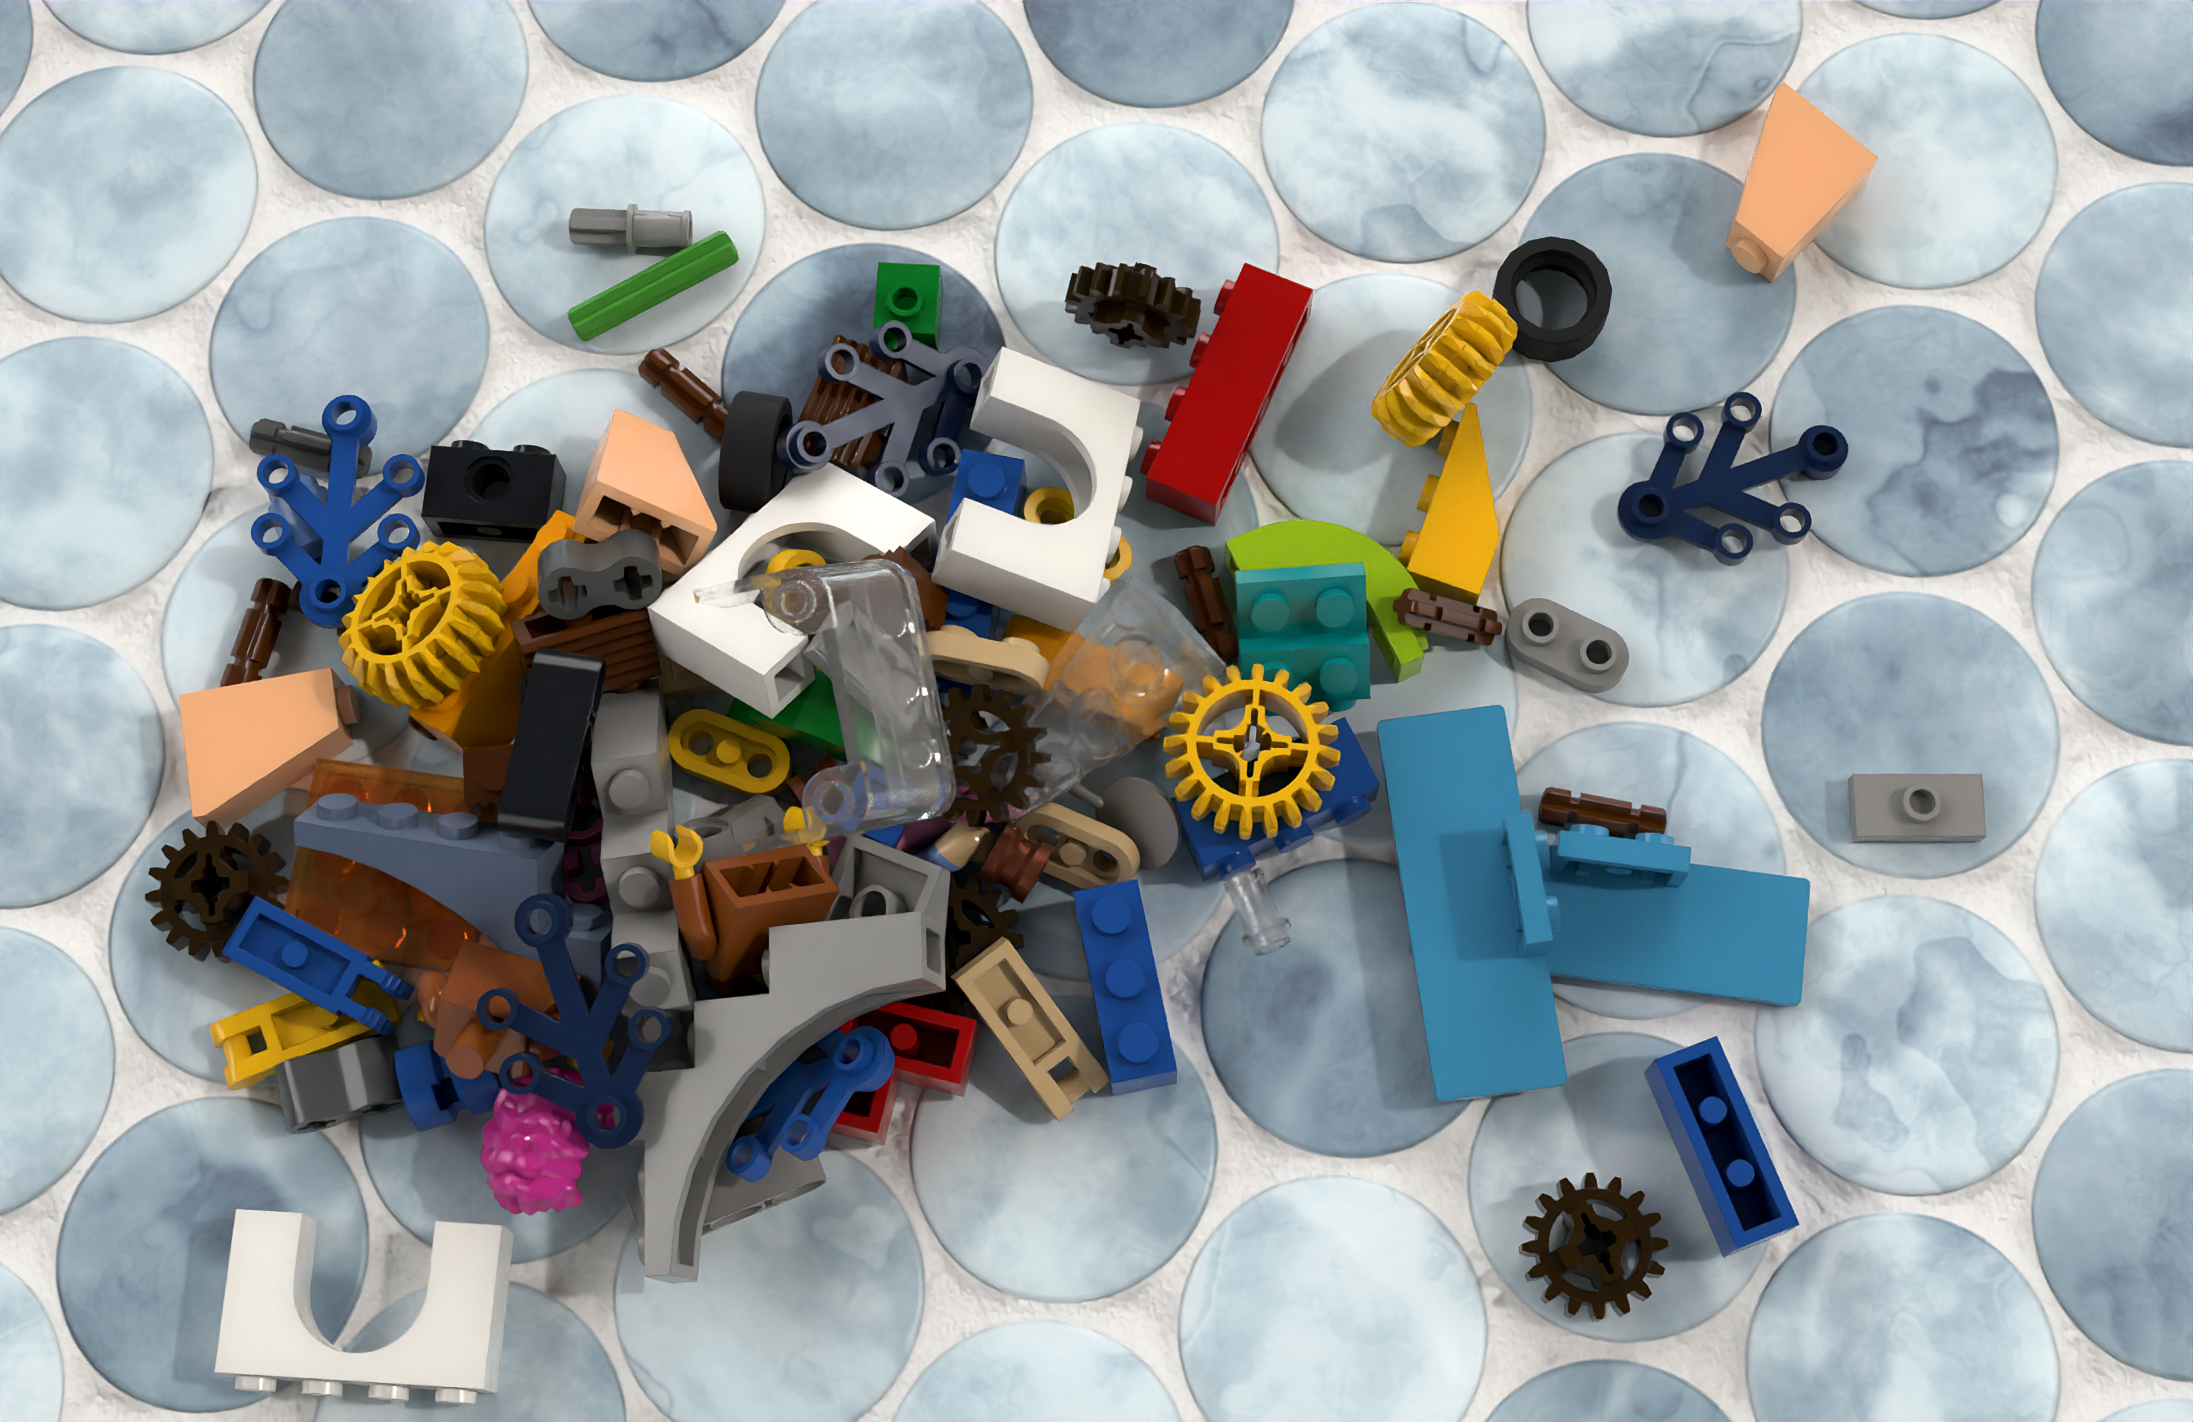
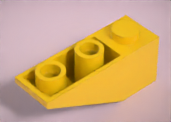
[1398,402,1500,606]

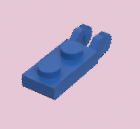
[221,896,415,1037]

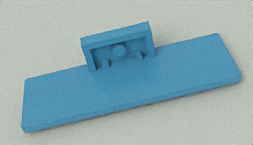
[1376,705,1567,1103]
[1409,824,1810,1007]

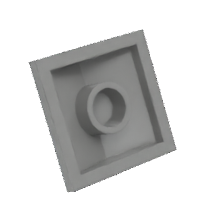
[825,831,951,940]

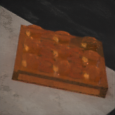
[284,758,481,973]

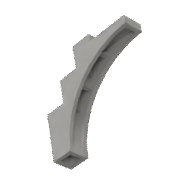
[590,678,698,1073]
[613,911,946,1284]

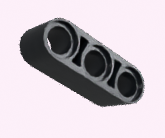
[497,646,607,843]

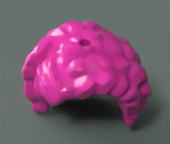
[480,1066,616,1216]

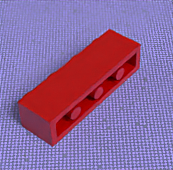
[1140,263,1314,526]

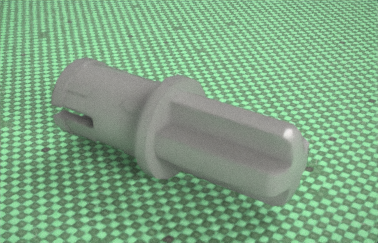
[569,204,693,253]

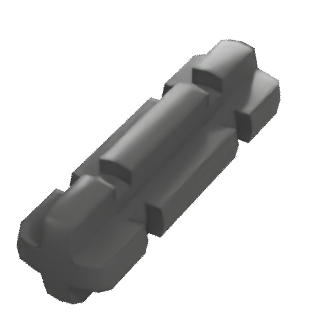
[249,418,372,480]

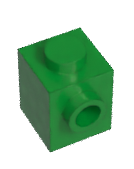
[873,262,944,352]

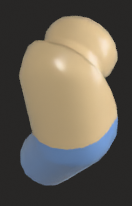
[910,821,995,873]

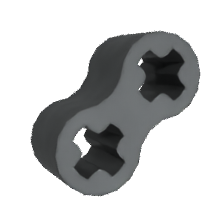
[537,529,662,620]
[275,1036,405,1134]

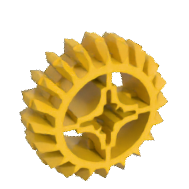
[1371,290,1518,448]
[338,540,509,710]
[1163,663,1340,840]

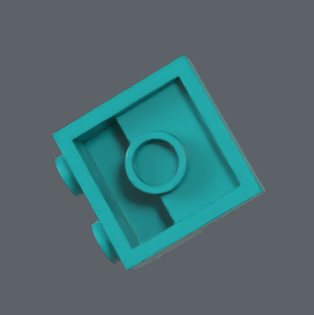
[1235,562,1371,716]

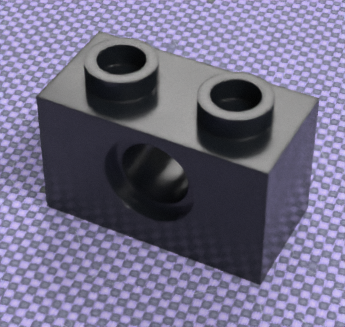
[421,440,566,544]

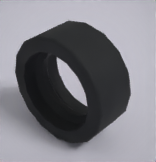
[1492,236,1612,362]
[718,391,793,513]

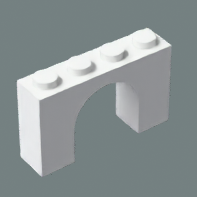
[931,346,1143,634]
[648,462,939,719]
[214,1209,514,1405]

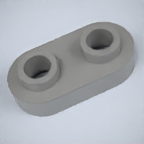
[1505,598,1629,693]

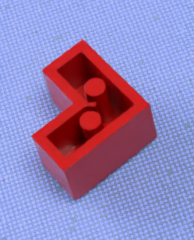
[817,1001,980,1145]

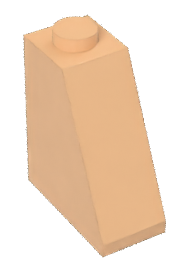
[1725,82,1878,283]
[572,407,717,577]
[178,667,360,829]

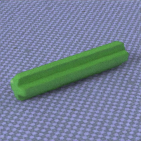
[567,231,739,341]

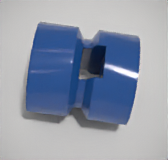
[395,1040,503,1132]

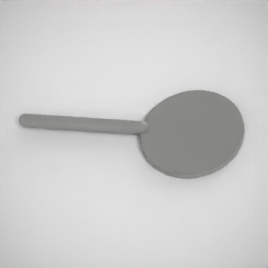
[998,746,1182,870]

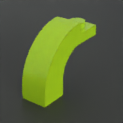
[1224,520,1428,683]

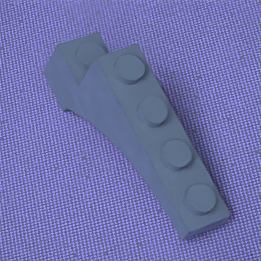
[293,793,613,1011]

